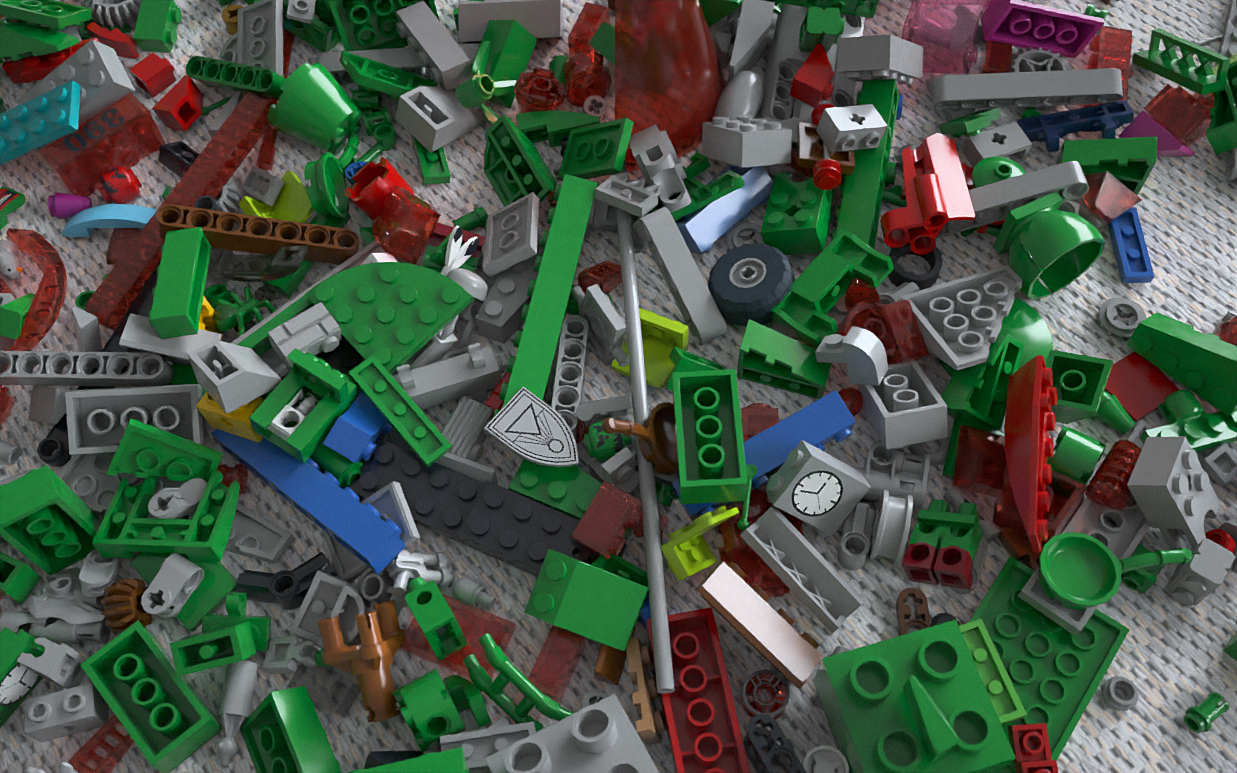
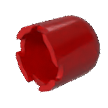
[345,157,416,228]

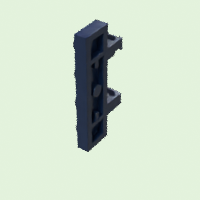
[1017,100,1134,153]

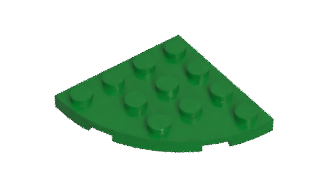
[305,262,474,375]

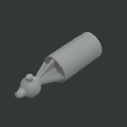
[215,660,258,766]

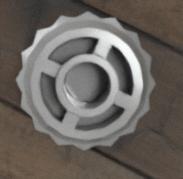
[357,563,409,617]

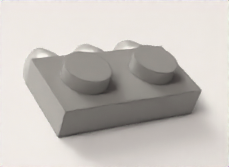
[595,172,661,217]

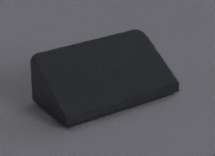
[158,141,216,179]

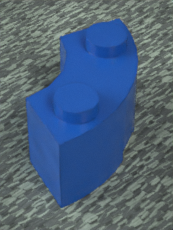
[323,391,393,463]

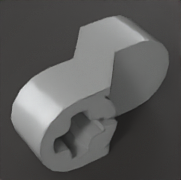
[148,478,207,519]

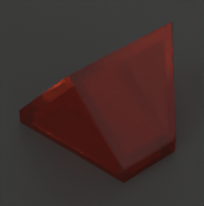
[1082,171,1142,223]

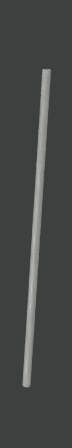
[613,159,674,694]

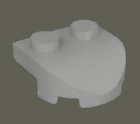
[289,570,366,648]

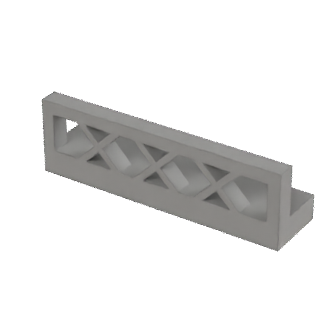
[740,506,865,633]

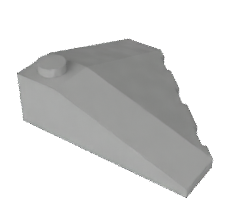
[900,265,1022,370]

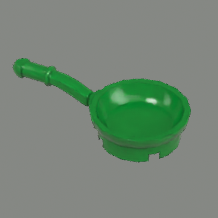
[304,134,360,218]
[1038,532,1193,610]

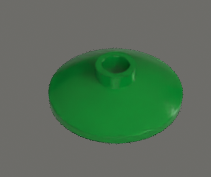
[972,156,1026,188]

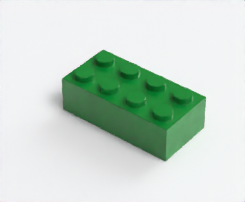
[672,369,748,504]
[0,465,101,575]
[80,621,223,773]

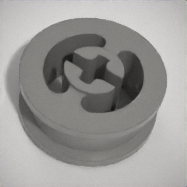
[868,489,913,565]

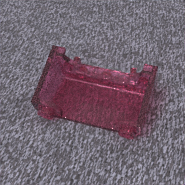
[902,0,992,74]

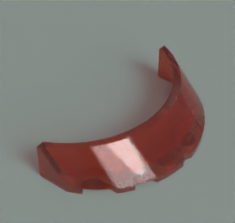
[0,228,67,372]

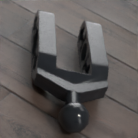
[743,714,807,773]

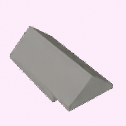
[458,0,564,42]

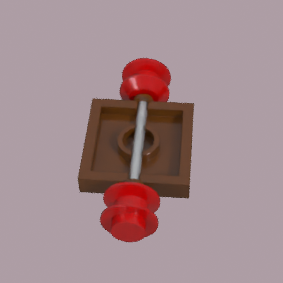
[797,104,855,190]

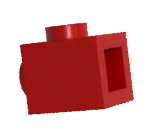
[129,52,177,98]

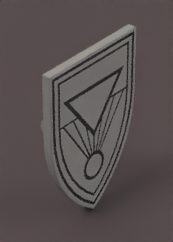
[484,387,578,467]

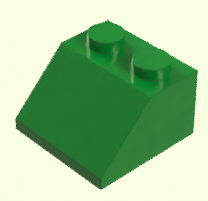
[1045,350,1113,424]

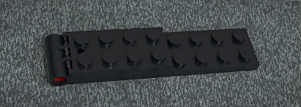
[350,438,627,577]

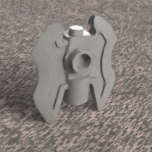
[27,567,125,624]

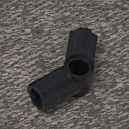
[236,552,337,610]

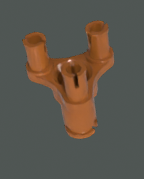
[317,600,406,723]

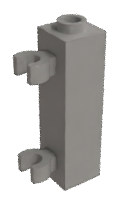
[392,343,505,410]

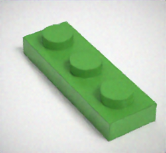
[959,619,1027,725]

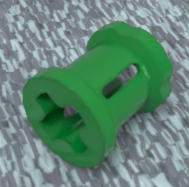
[362,106,393,136]

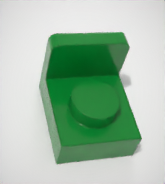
[1121,543,1165,593]

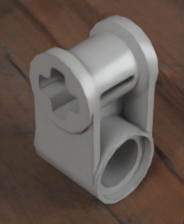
[141,553,204,619]

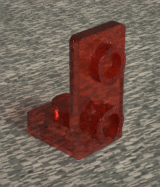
[882,299,929,365]

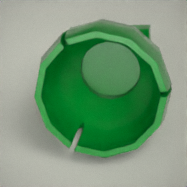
[993,192,1106,300]

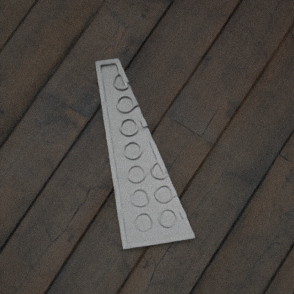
[57,452,294,564]

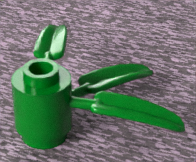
[456,41,525,125]

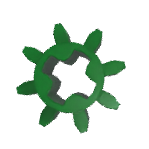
[352,84,381,114]

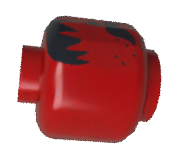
[98,166,142,204]

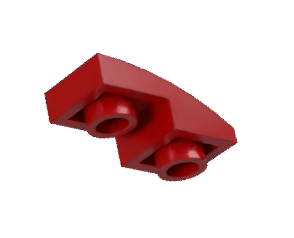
[85,21,139,59]
[1008,723,1059,773]

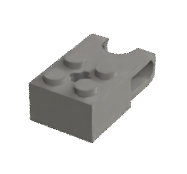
[629,124,691,213]
[1127,436,1220,551]

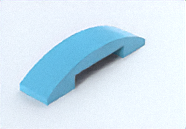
[61,204,160,237]

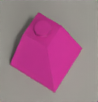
[1119,111,1195,157]

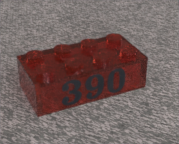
[39,92,166,197]

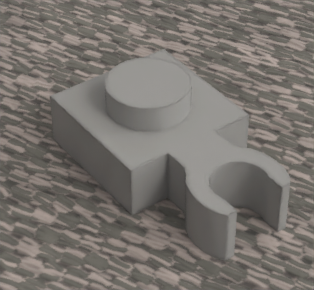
[262,637,321,674]

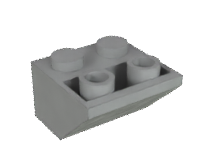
[188,340,282,414]

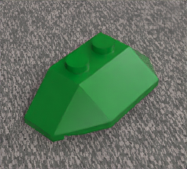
[484,114,556,207]

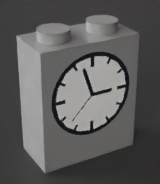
[765,440,871,536]

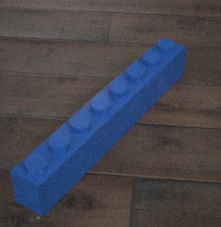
[211,429,406,574]

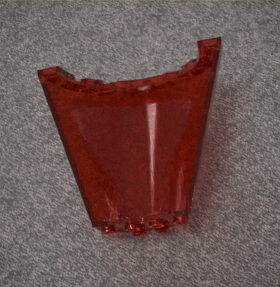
[615,0,727,171]

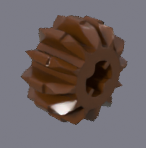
[100,578,153,634]

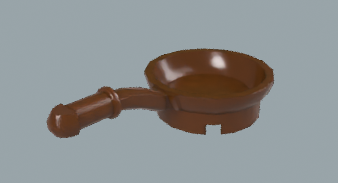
[601,402,678,475]

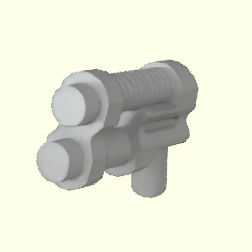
[389,549,455,596]

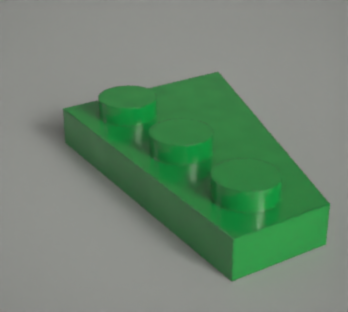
[106,418,223,483]

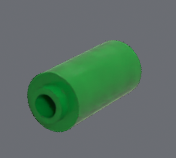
[310,438,363,487]

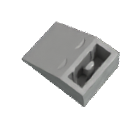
[395,86,487,153]

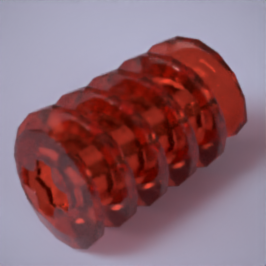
[1085,440,1141,509]

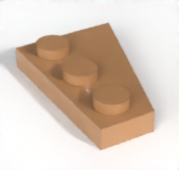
[626,636,666,745]

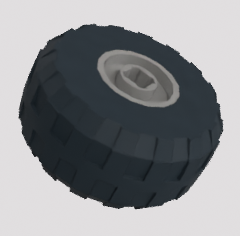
[708,243,795,327]

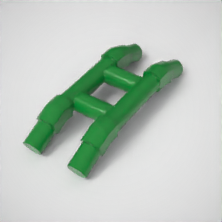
[463,633,574,733]

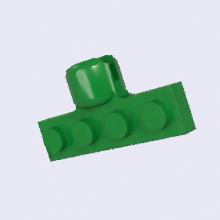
[1139,389,1237,452]

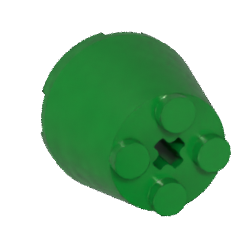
[268,61,362,156]

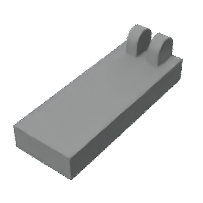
[440,721,536,770]

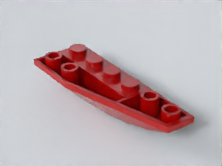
[1004,355,1057,553]

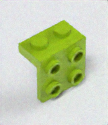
[239,171,314,240]
[612,308,689,388]
[660,506,739,582]

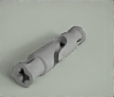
[0,611,112,644]

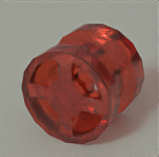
[216,464,248,494]

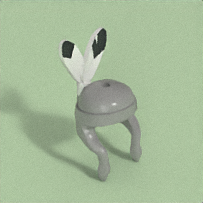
[440,226,487,348]

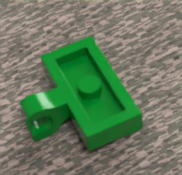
[202,592,271,651]

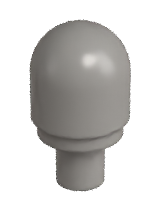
[452,577,496,610]

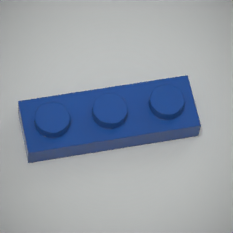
[1105,207,1154,283]

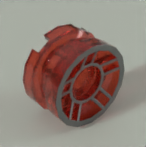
[740,670,790,719]

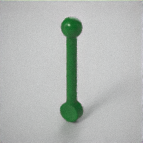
[202,95,233,116]
[737,464,757,531]

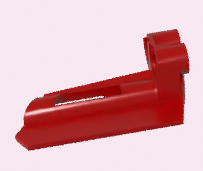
[880,133,975,255]

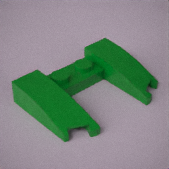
[92,470,240,562]

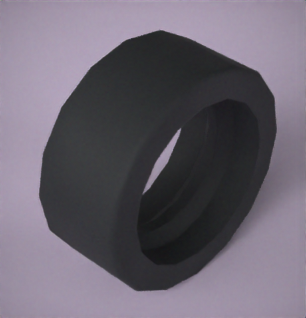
[888,242,943,290]

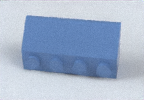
[675,164,773,254]

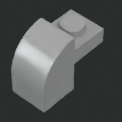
[815,326,888,385]
[589,447,640,498]

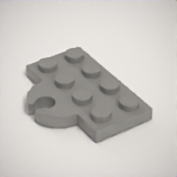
[219,0,283,103]

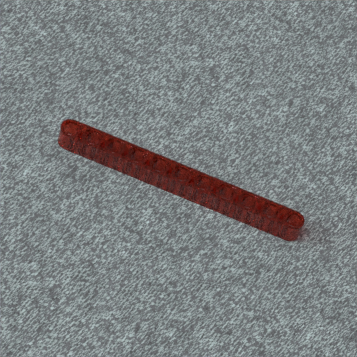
[84,92,277,330]

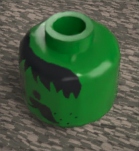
[584,418,632,463]

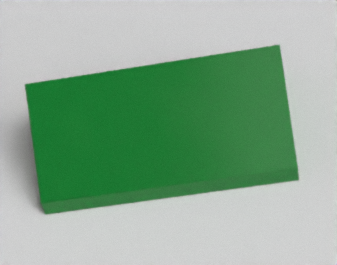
[471,20,537,108]

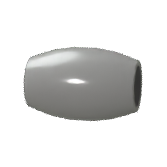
[715,71,764,120]

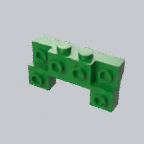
[770,229,894,349]

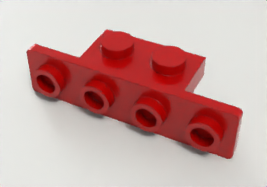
[2,38,100,84]

